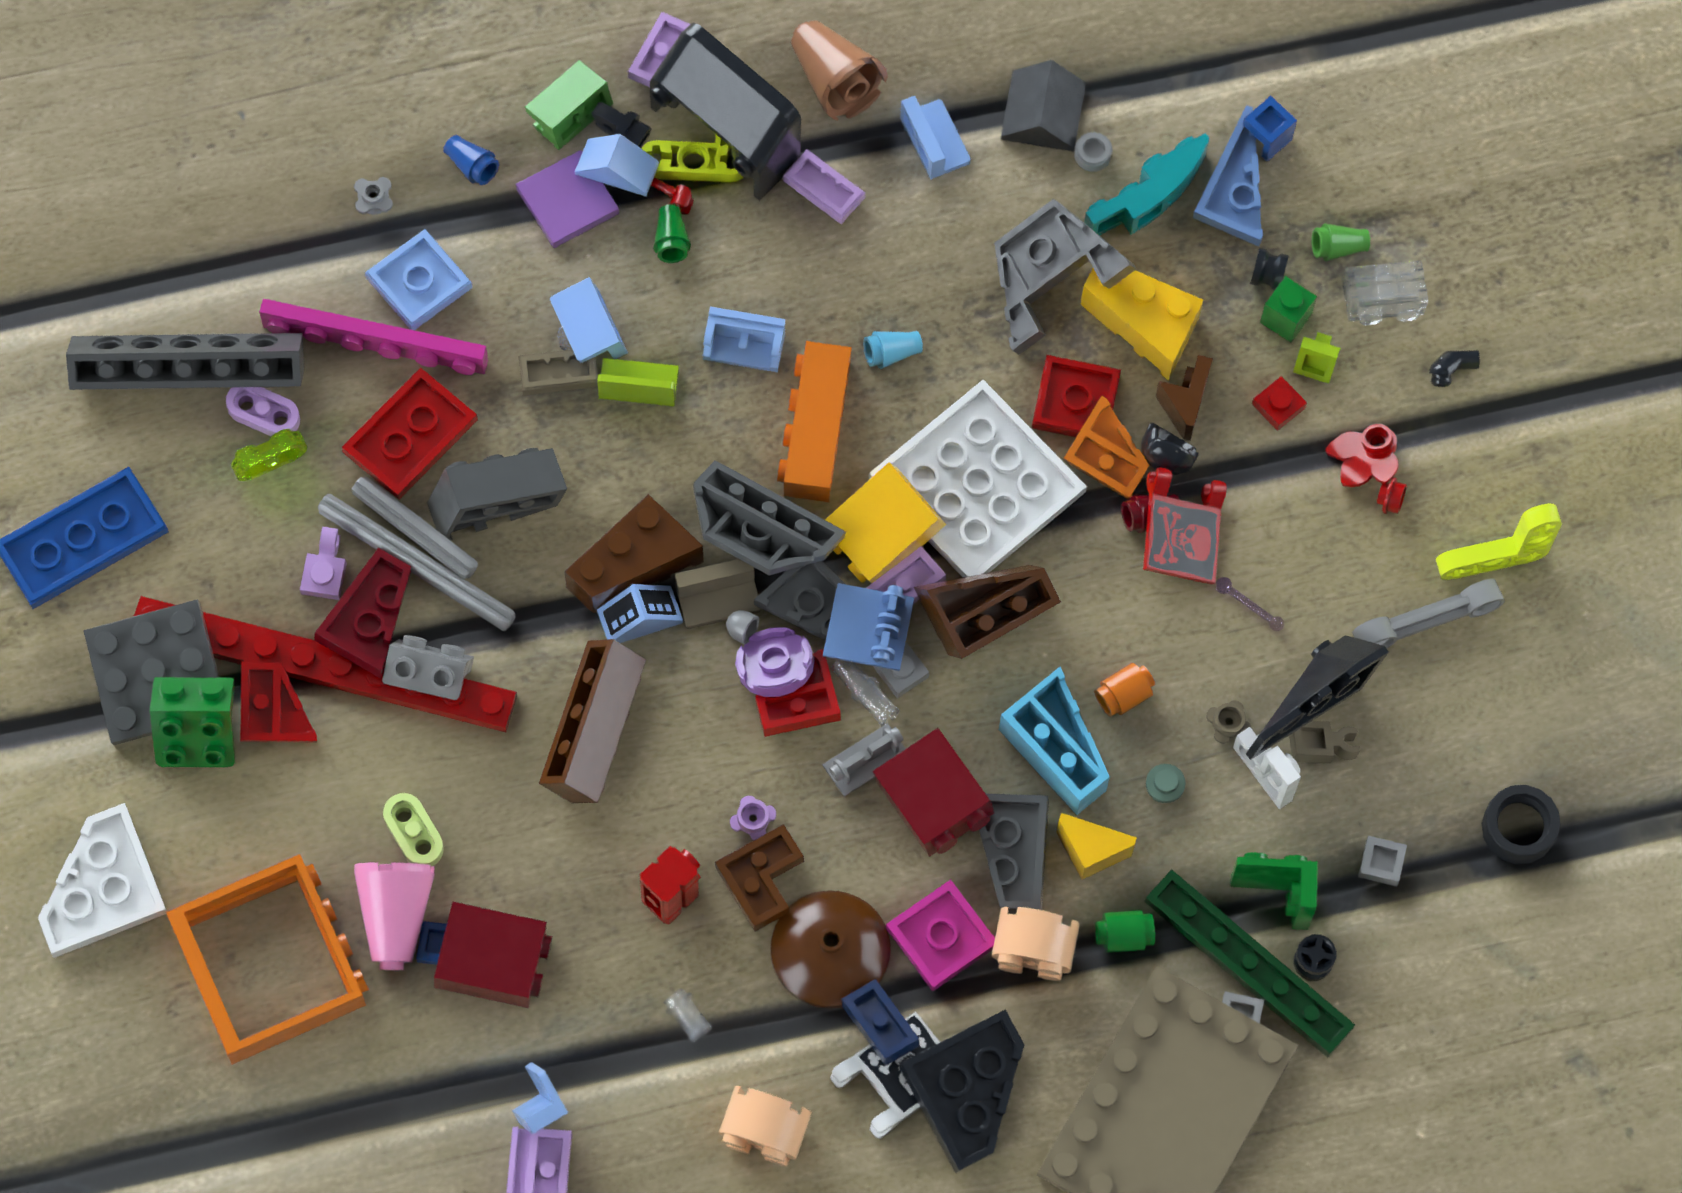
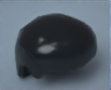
[1141,423,1199,475]

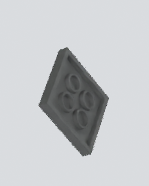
[83,599,219,745]

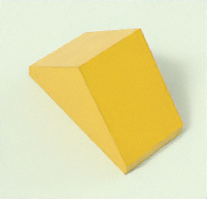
[1056,813,1137,880]

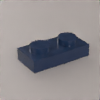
[842,979,920,1066]

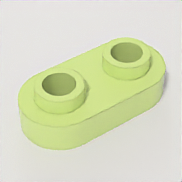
[383,793,444,866]

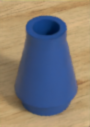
[443,135,499,185]

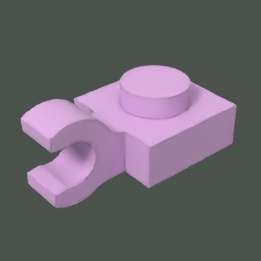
[300,527,347,600]

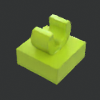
[1293,332,1340,384]

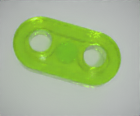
[231,429,308,481]

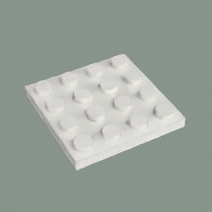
[869,380,1087,577]

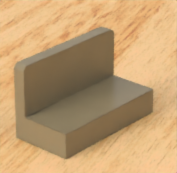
[675,559,761,629]

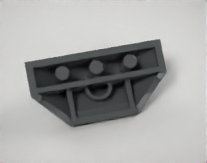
[693,460,846,575]

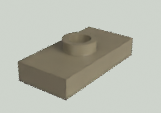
[518,349,598,396]

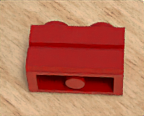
[639,846,701,924]

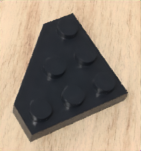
[898,1009,1025,1173]

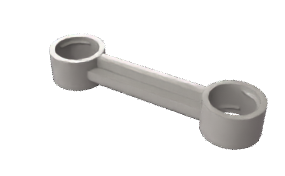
[1352,579,1505,648]

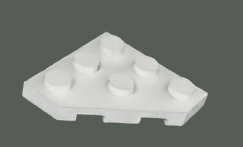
[38,803,167,958]

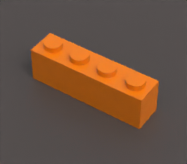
[777,341,852,502]

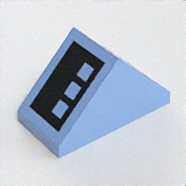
[597,584,683,643]

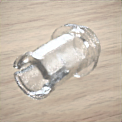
[664,989,712,1042]

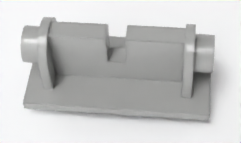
[822,723,906,797]

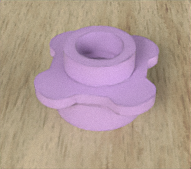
[730,796,776,840]

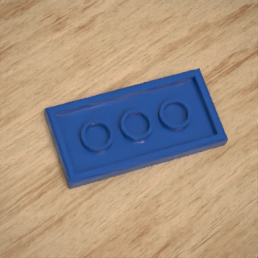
[0,466,169,609]

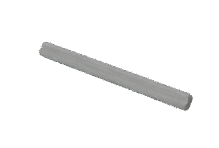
[318,494,516,631]

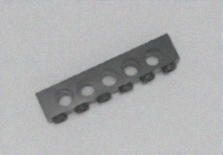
[66,333,305,390]

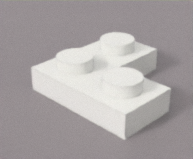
[1233,727,1301,809]

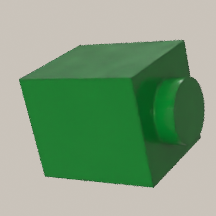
[1260,276,1317,343]

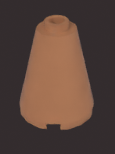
[791,20,888,120]

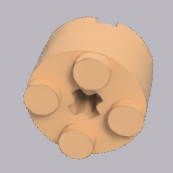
[992,907,1080,981]
[719,1086,812,1167]

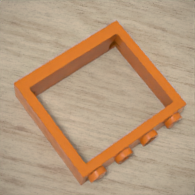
[166,854,369,1065]

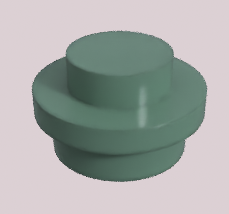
[1146,764,1186,803]

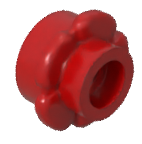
[1377,477,1407,514]

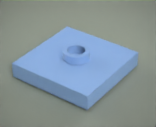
[365,229,472,330]

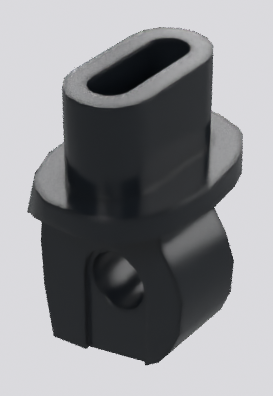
[592,101,652,148]

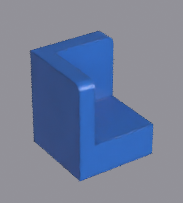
[1243,95,1297,162]

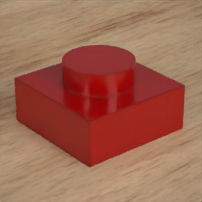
[1252,376,1307,431]

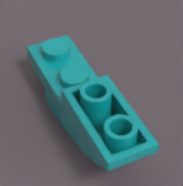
[1084,133,1210,236]

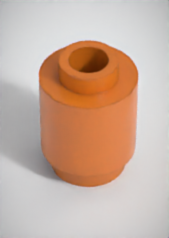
[1094,663,1155,717]

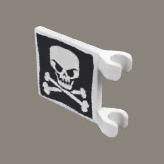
[830,1012,940,1139]

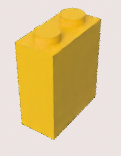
[825,462,947,583]

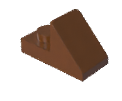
[1156,355,1213,441]

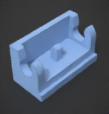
[703,307,785,372]

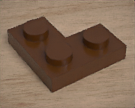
[715,824,804,932]

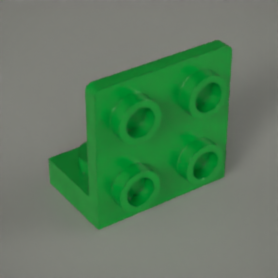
[1230,852,1318,930]

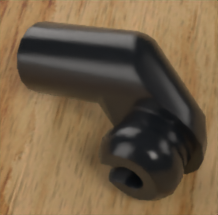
[1429,350,1480,387]

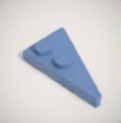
[1193,105,1263,246]

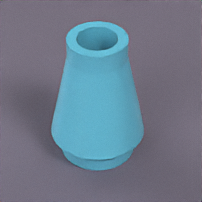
[863,331,923,369]

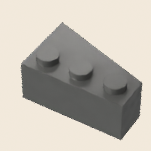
[427,448,567,541]

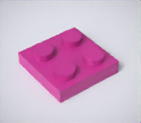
[886,880,995,991]

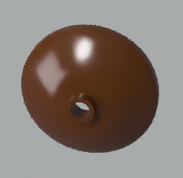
[771,890,891,1008]

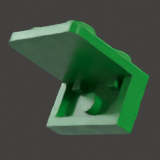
[150,677,235,767]

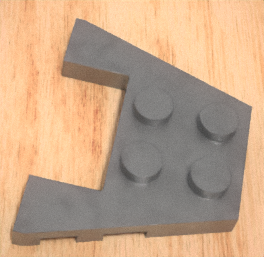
[994,199,1136,355]

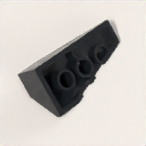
[1246,635,1389,760]

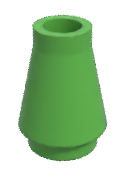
[1311,223,1370,261]

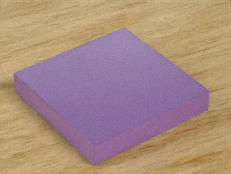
[516,150,619,248]

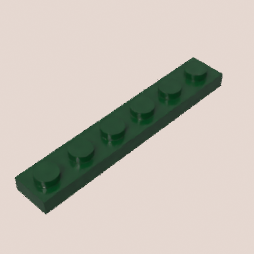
[1145,869,1355,1058]

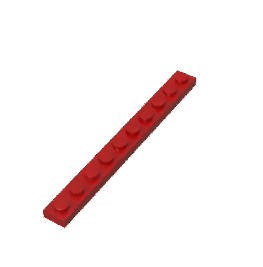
[134,596,517,733]

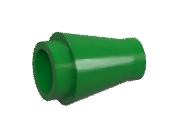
[653,205,691,263]

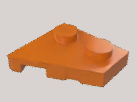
[1063,396,1149,500]

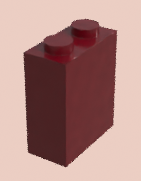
[872,728,995,857]
[434,901,553,1008]

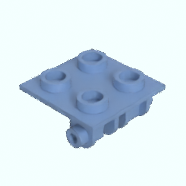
[823,583,914,671]

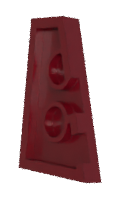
[314,548,411,679]

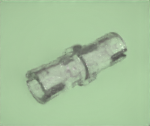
[830,659,900,727]

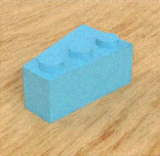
[998,667,1110,815]

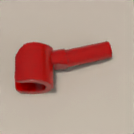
[650,177,694,215]

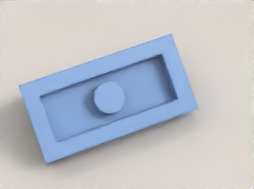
[900,96,970,179]
[550,277,628,363]
[512,1062,568,1134]

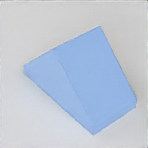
[575,134,659,196]

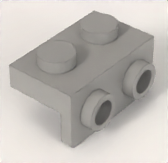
[382,635,474,700]

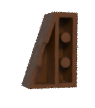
[913,565,1061,659]

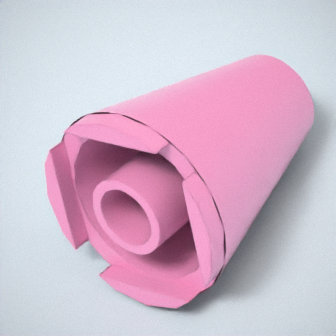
[354,862,435,971]

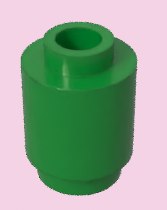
[1095,910,1155,953]

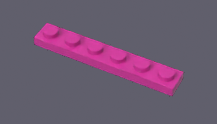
[259,298,488,375]

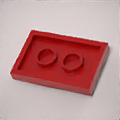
[342,367,478,500]

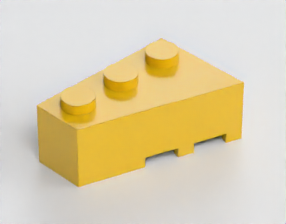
[1080,268,1204,381]

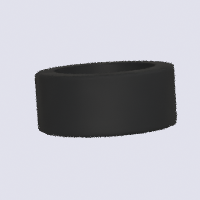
[1482,785,1561,864]

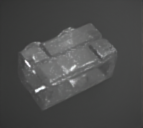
[1342,260,1428,325]

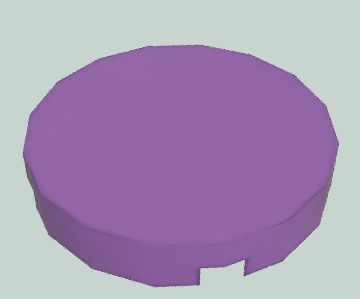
[735,627,814,697]

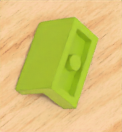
[597,358,679,407]

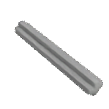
[351,477,478,579]

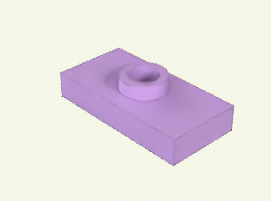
[783,150,865,224]

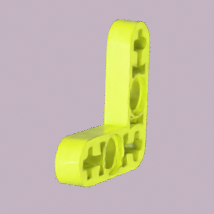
[641,135,743,182]
[1436,503,1562,580]

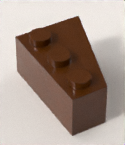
[564,494,704,613]

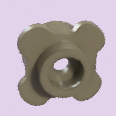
[1206,700,1251,744]

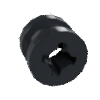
[1250,248,1289,290]
[1293,934,1337,981]

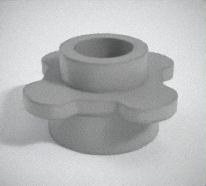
[354,177,393,215]

